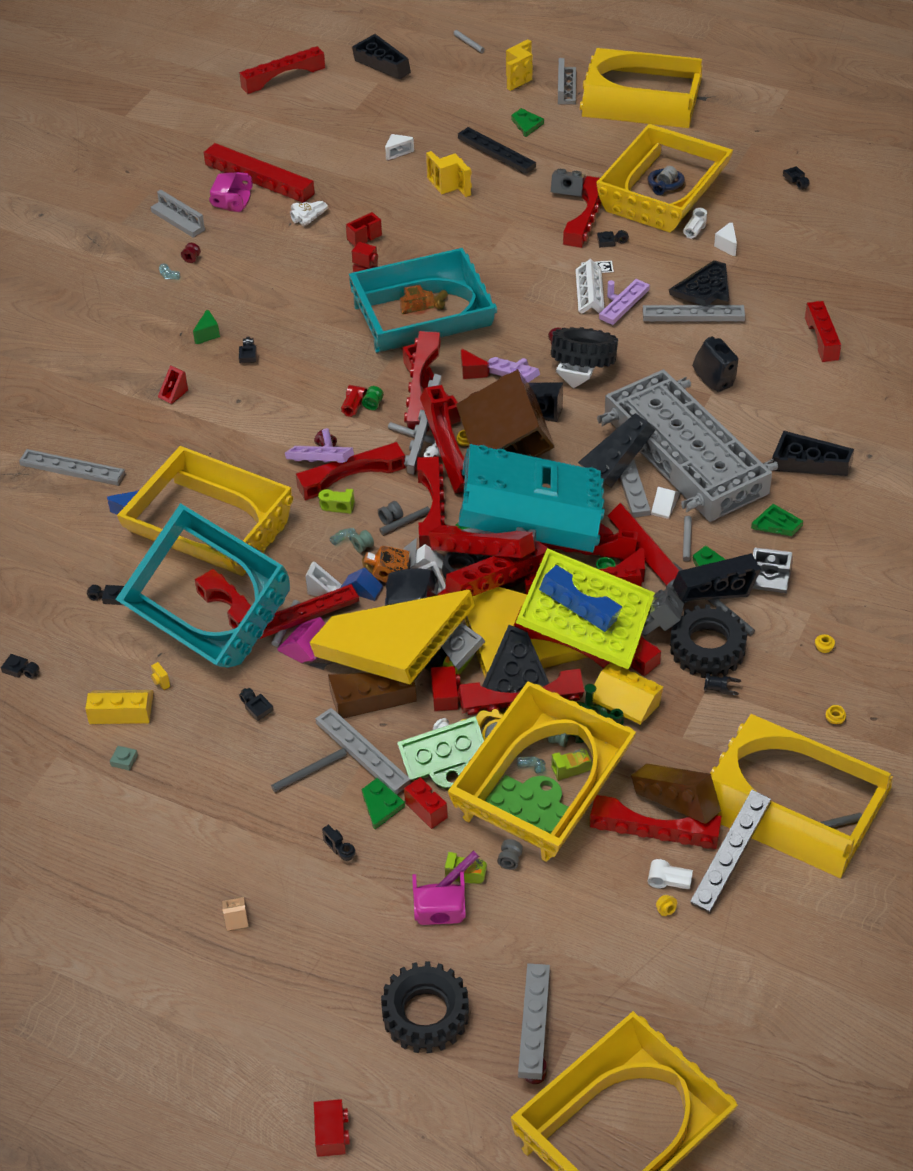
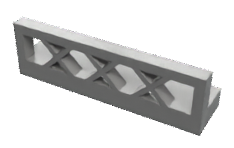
[558,58,576,104]
[151,190,205,237]

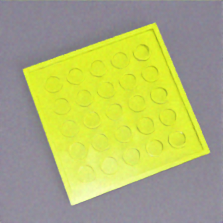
[516,548,655,669]

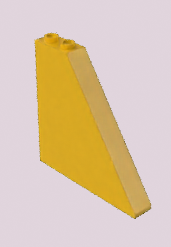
[464,587,587,678]
[309,590,475,684]

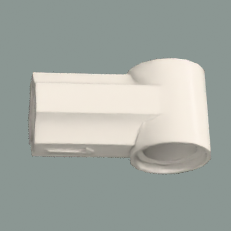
[683,208,707,239]
[647,859,693,890]

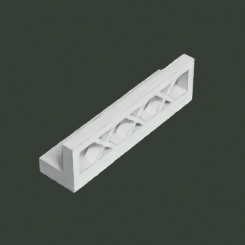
[576,259,604,314]

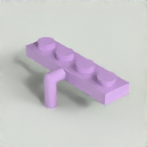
[599,279,650,325]
[488,357,540,382]
[285,428,354,463]

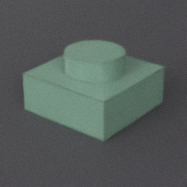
[110,746,138,771]

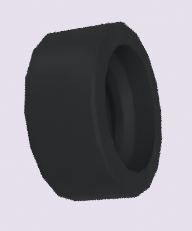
[442,552,478,579]

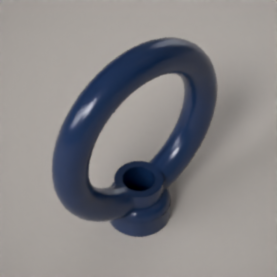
[647,168,685,195]

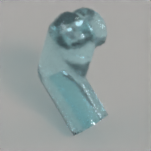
[159,263,180,280]
[329,528,358,545]
[517,756,546,773]

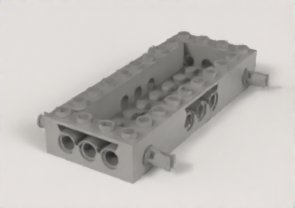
[597,369,778,522]

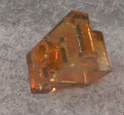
[400,285,434,315]

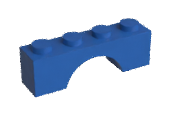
[539,565,622,632]

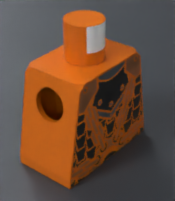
[364,546,410,583]

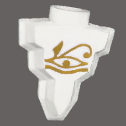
[290,201,328,227]

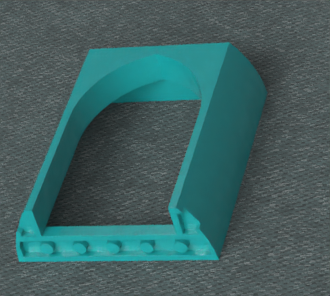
[349,248,497,353]
[115,503,290,668]

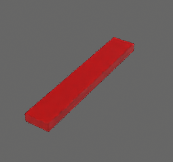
[607,503,680,585]
[258,584,359,640]

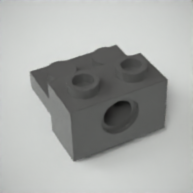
[551,169,586,196]
[752,548,793,593]
[642,587,684,636]

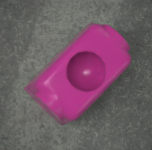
[209,172,253,212]
[412,872,466,925]

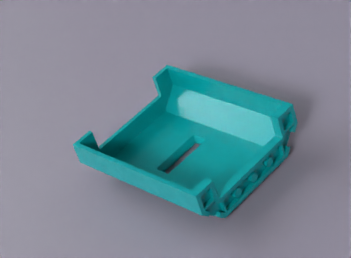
[458,444,605,553]

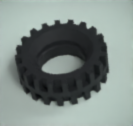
[550,327,618,368]
[670,605,747,678]
[381,961,469,1053]

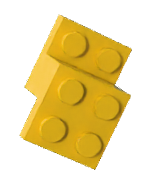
[506,39,533,91]
[426,151,472,197]

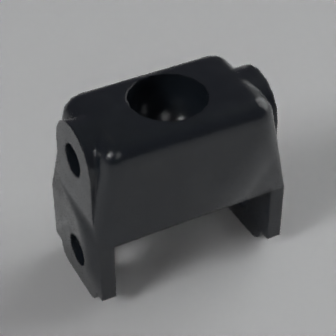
[692,336,739,392]
[385,568,439,606]

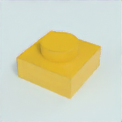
[151,662,170,690]

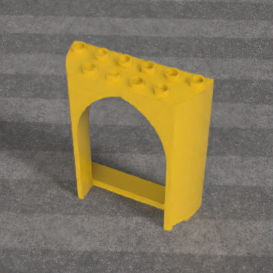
[580,48,702,128]
[597,124,733,233]
[117,446,293,576]
[448,681,636,862]
[710,714,893,879]
[510,1011,738,1171]

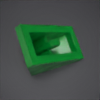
[193,310,220,344]

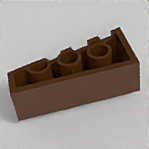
[328,673,417,719]
[631,763,721,824]

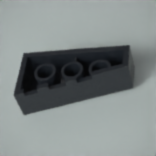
[352,34,411,79]
[528,382,563,422]
[578,413,655,488]
[772,431,854,476]
[672,553,761,601]

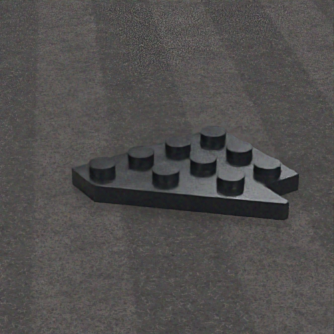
[669,260,730,306]
[482,625,549,709]

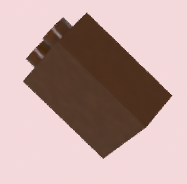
[456,369,555,457]

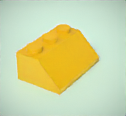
[593,662,663,725]
[85,690,154,724]

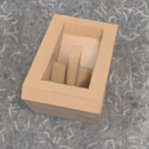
[222,897,249,931]

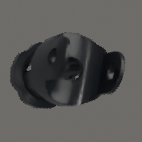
[704,673,741,695]

